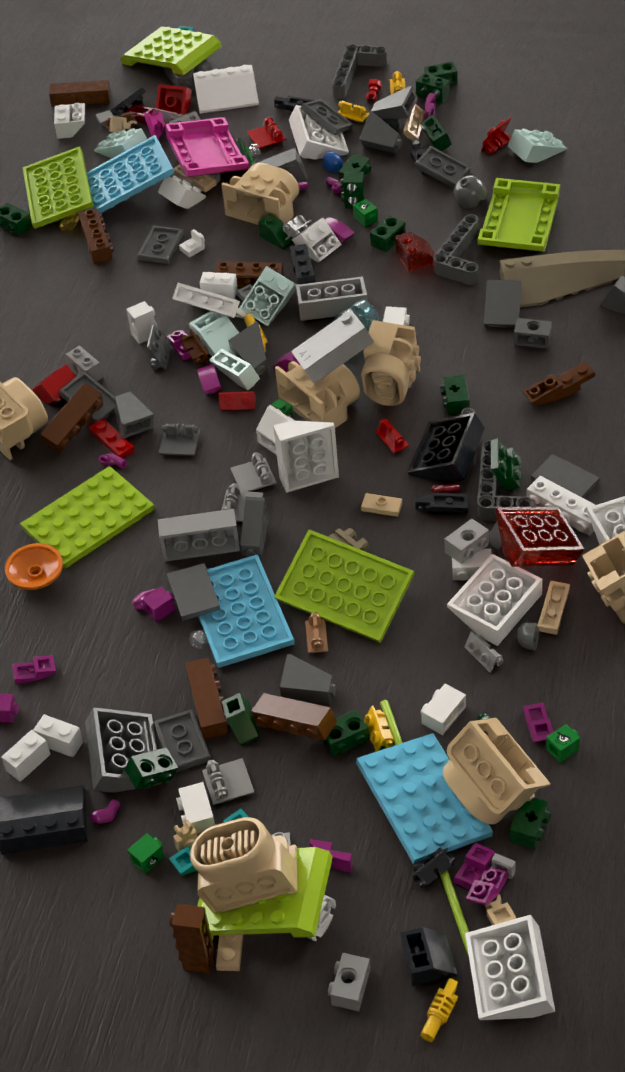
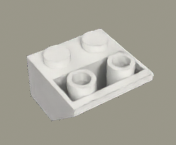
[54,103,85,139]
[158,175,206,209]
[292,218,342,262]
[256,405,295,455]

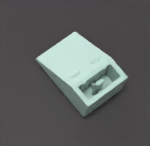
[94,128,147,158]
[508,129,567,163]
[239,266,296,326]
[189,311,239,357]

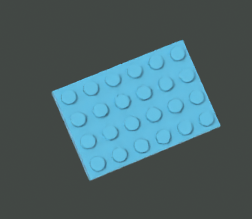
[87,135,175,214]
[198,554,294,668]
[356,733,493,865]

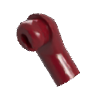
[431,484,460,493]

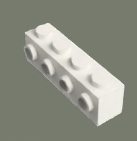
[527,476,595,536]

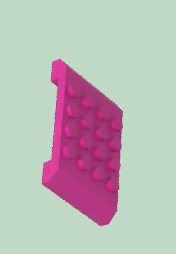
[165,117,249,178]

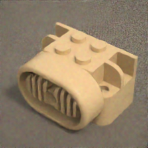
[221,163,299,225]
[361,320,421,406]
[275,361,360,428]
[0,377,48,460]
[582,531,625,624]
[443,718,550,825]
[190,817,297,913]

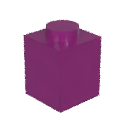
[142,587,175,622]
[0,694,19,723]

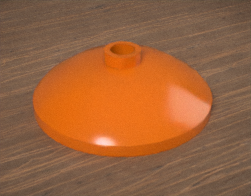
[5,543,63,590]

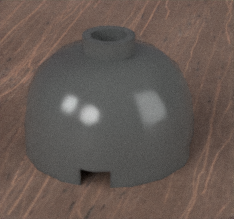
[454,175,487,209]

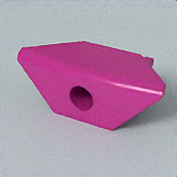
[144,109,165,139]

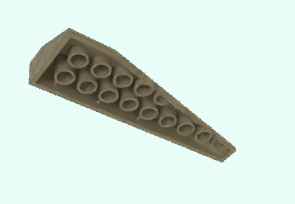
[500,250,625,307]

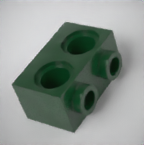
[424,61,458,85]
[416,73,450,104]
[420,114,452,152]
[340,172,365,208]
[0,203,33,236]
[370,215,406,252]
[322,710,369,756]
[124,747,178,789]

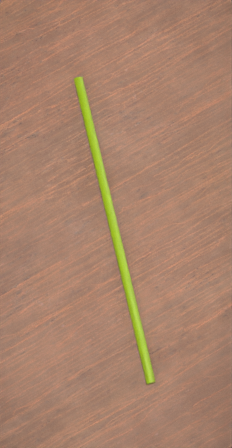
[380,700,469,957]

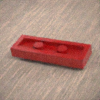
[89,418,135,458]

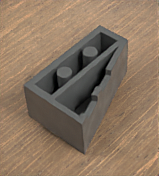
[253,148,308,183]

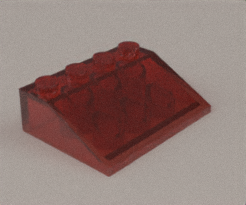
[495,507,585,567]

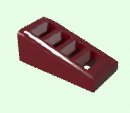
[125,105,154,125]

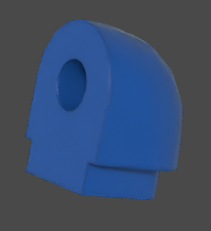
[323,152,343,173]

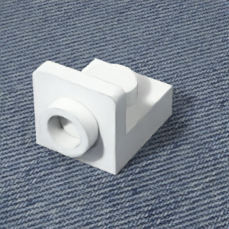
[179,229,205,258]

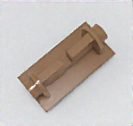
[305,612,328,653]

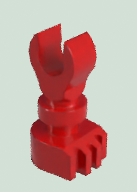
[366,79,382,103]

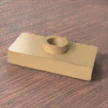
[361,493,402,517]

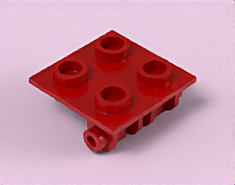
[247,117,287,149]
[480,117,511,154]

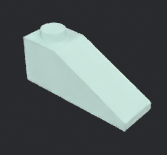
[209,348,260,390]

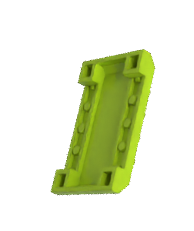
[120,27,222,75]
[478,178,560,252]
[197,847,333,940]

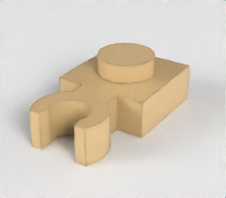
[109,116,137,133]
[173,819,198,852]
[485,893,517,926]

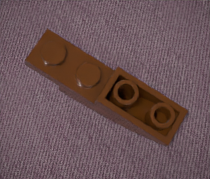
[523,361,596,405]

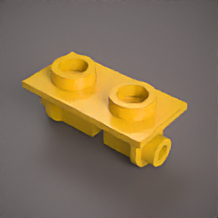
[390,71,405,95]
[338,101,369,123]
[364,706,394,752]

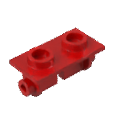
[219,392,256,410]
[375,419,409,453]

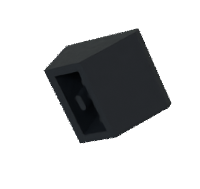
[400,927,458,987]

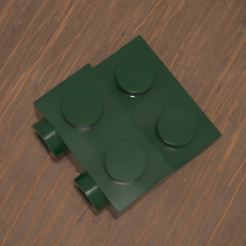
[491,438,522,491]

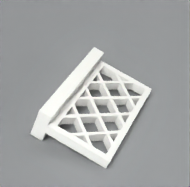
[172,283,248,319]

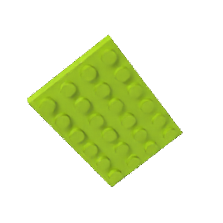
[23,146,94,229]
[20,466,155,569]
[274,529,415,643]

